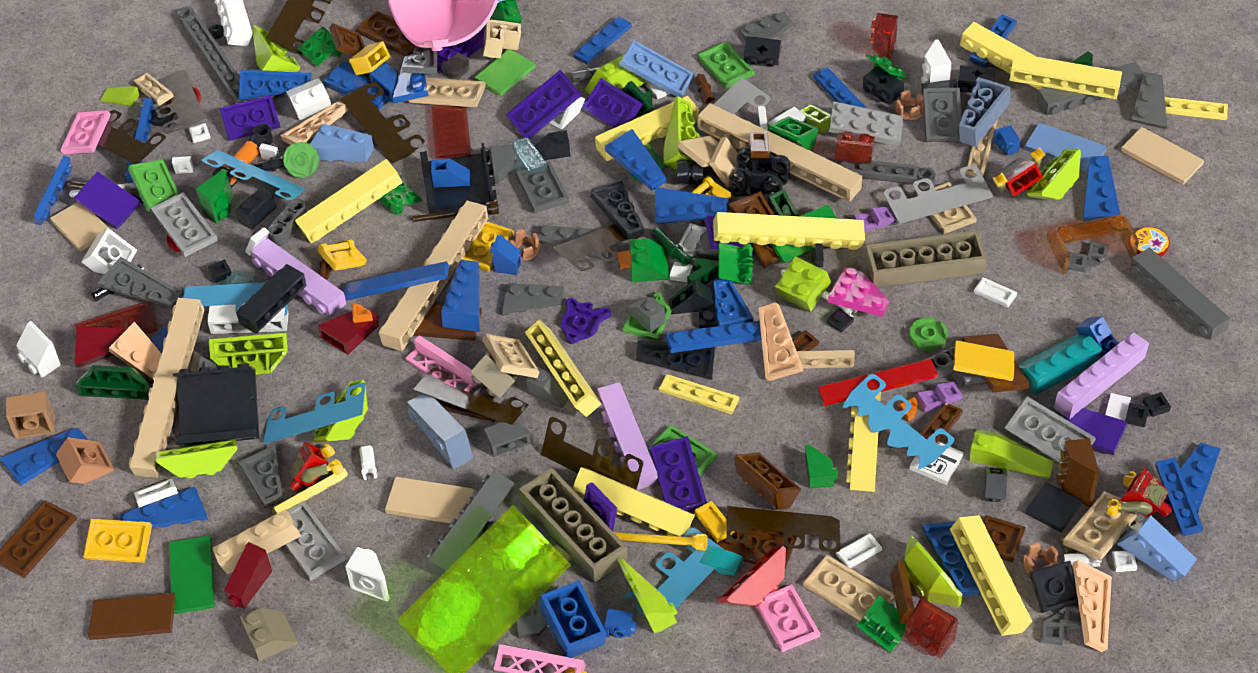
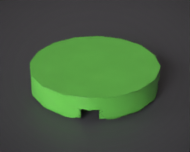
[283,142,320,178]
[909,317,948,351]

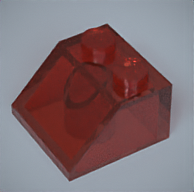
[870,13,898,60]
[835,131,875,164]
[905,597,958,658]

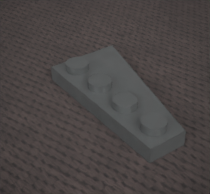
[537,225,610,261]
[98,256,183,309]

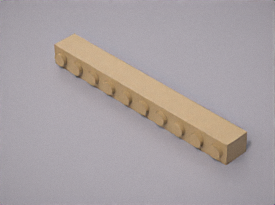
[698,103,862,202]
[379,201,489,351]
[129,298,204,478]

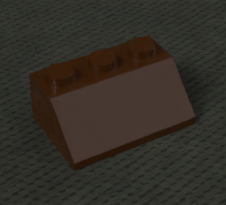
[1056,438,1099,507]
[734,452,801,510]

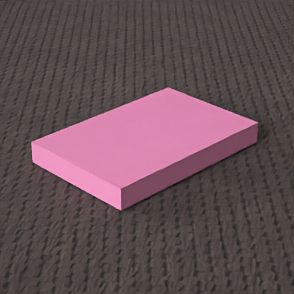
[60,110,111,154]
[757,584,820,652]

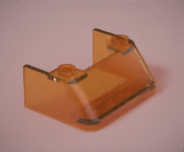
[1046,215,1139,275]

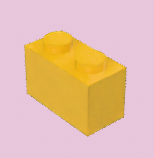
[349,41,390,75]

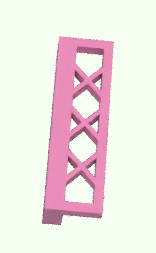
[405,335,478,392]
[494,645,586,673]

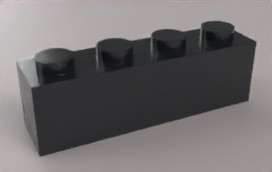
[236,264,307,334]

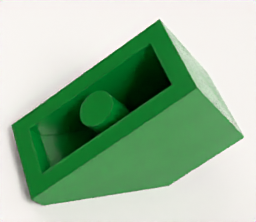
[805,445,838,488]

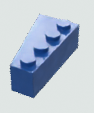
[441,259,480,332]

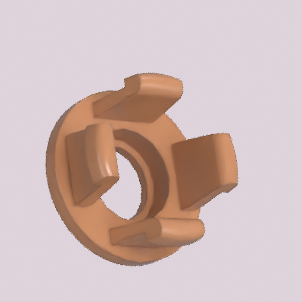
[895,90,924,120]
[509,229,540,261]
[1023,542,1058,574]

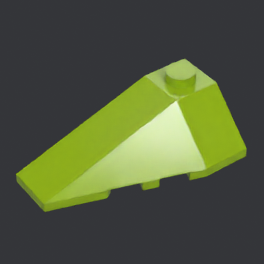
[252,25,301,72]
[663,96,705,170]
[969,429,1054,478]
[617,558,678,633]

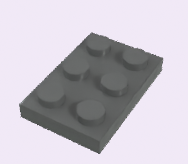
[923,88,962,142]
[516,161,569,213]

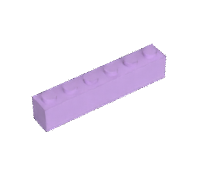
[251,238,346,317]
[1054,332,1149,419]
[597,382,658,490]

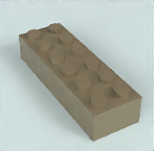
[865,230,987,288]
[519,468,628,582]

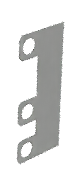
[693,78,771,137]
[884,165,994,224]

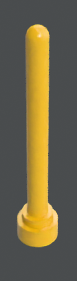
[613,532,707,551]

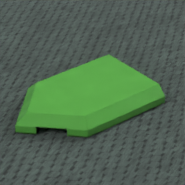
[622,292,671,341]

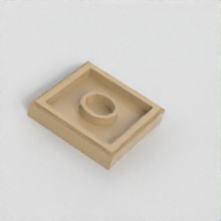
[709,137,738,188]

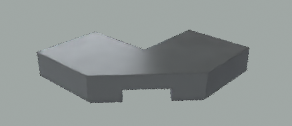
[1065,241,1109,272]
[516,596,548,638]
[1040,606,1082,645]

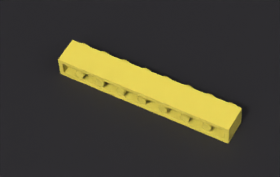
[713,212,865,250]

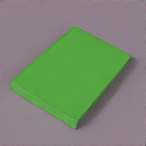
[697,41,755,89]
[474,49,535,96]
[128,159,179,212]
[647,425,718,476]

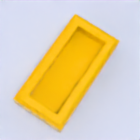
[694,501,734,543]

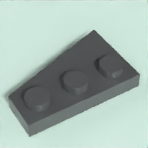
[739,11,793,41]
[402,46,437,75]
[1131,72,1167,129]
[502,283,564,316]
[239,445,283,508]

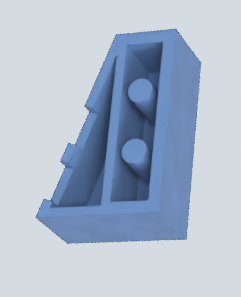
[310,123,374,162]
[1117,516,1197,582]

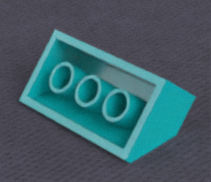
[1018,335,1102,395]

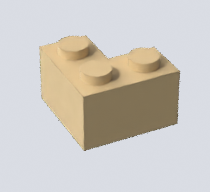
[483,19,521,58]

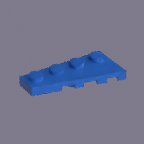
[393,53,429,103]
[323,61,389,110]
[239,70,311,100]
[605,129,666,191]
[33,155,73,225]
[1083,156,1121,221]
[655,187,728,224]
[0,427,88,486]
[1164,442,1221,514]
[118,487,208,528]
[922,521,981,596]

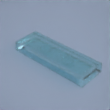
[511,137,547,174]

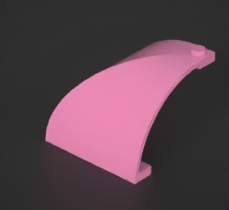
[388,0,498,51]

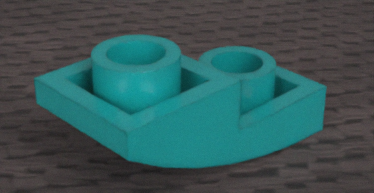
[699,546,744,576]

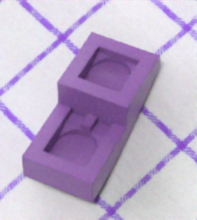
[852,207,896,232]
[915,382,963,412]

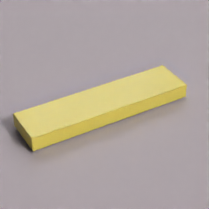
[1165,97,1228,120]
[659,374,739,414]
[272,468,348,515]

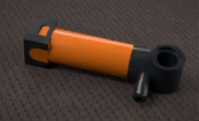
[212,124,279,189]

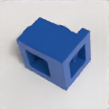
[993,125,1020,155]
[604,609,637,638]

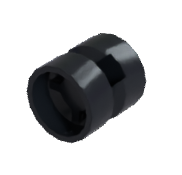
[677,160,703,184]

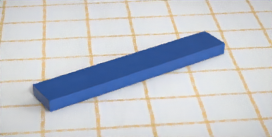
[343,261,449,301]

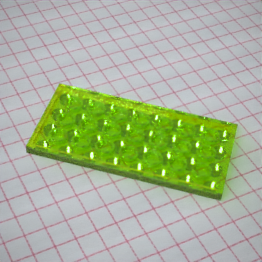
[395,505,571,673]

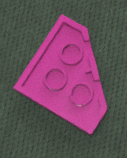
[828,267,889,317]

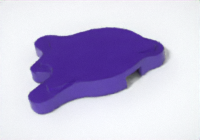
[561,298,611,344]

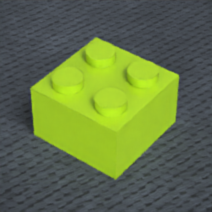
[775,256,831,312]

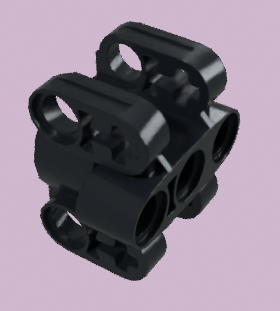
[729,147,790,197]

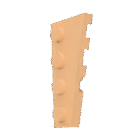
[280,101,348,145]
[759,302,804,381]
[109,322,162,383]
[1072,560,1112,652]

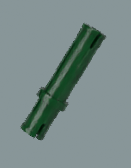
[651,227,691,267]

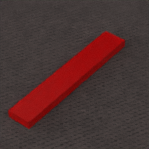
[818,359,938,406]

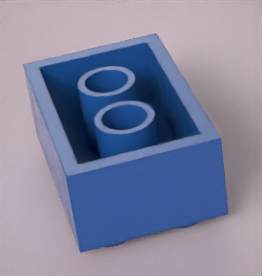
[539,580,607,658]

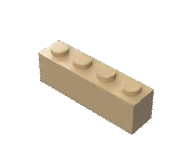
[212,509,301,574]

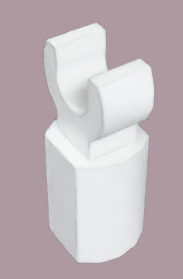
[360,445,378,480]
[1063,553,1102,567]

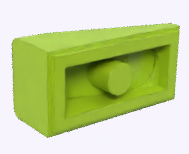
[100,86,139,107]
[800,104,831,134]

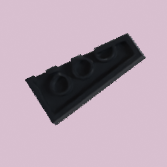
[590,181,645,239]
[636,341,715,380]

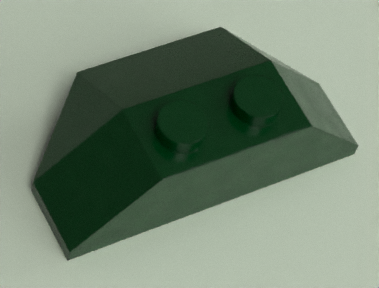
[75,365,152,400]

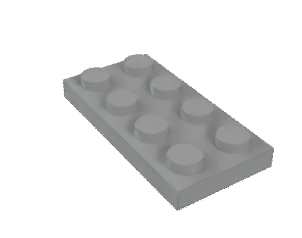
[829,101,903,146]
[151,192,218,257]
[1004,396,1096,463]
[285,501,346,580]

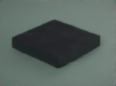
[1025,482,1082,533]
[1029,561,1078,613]

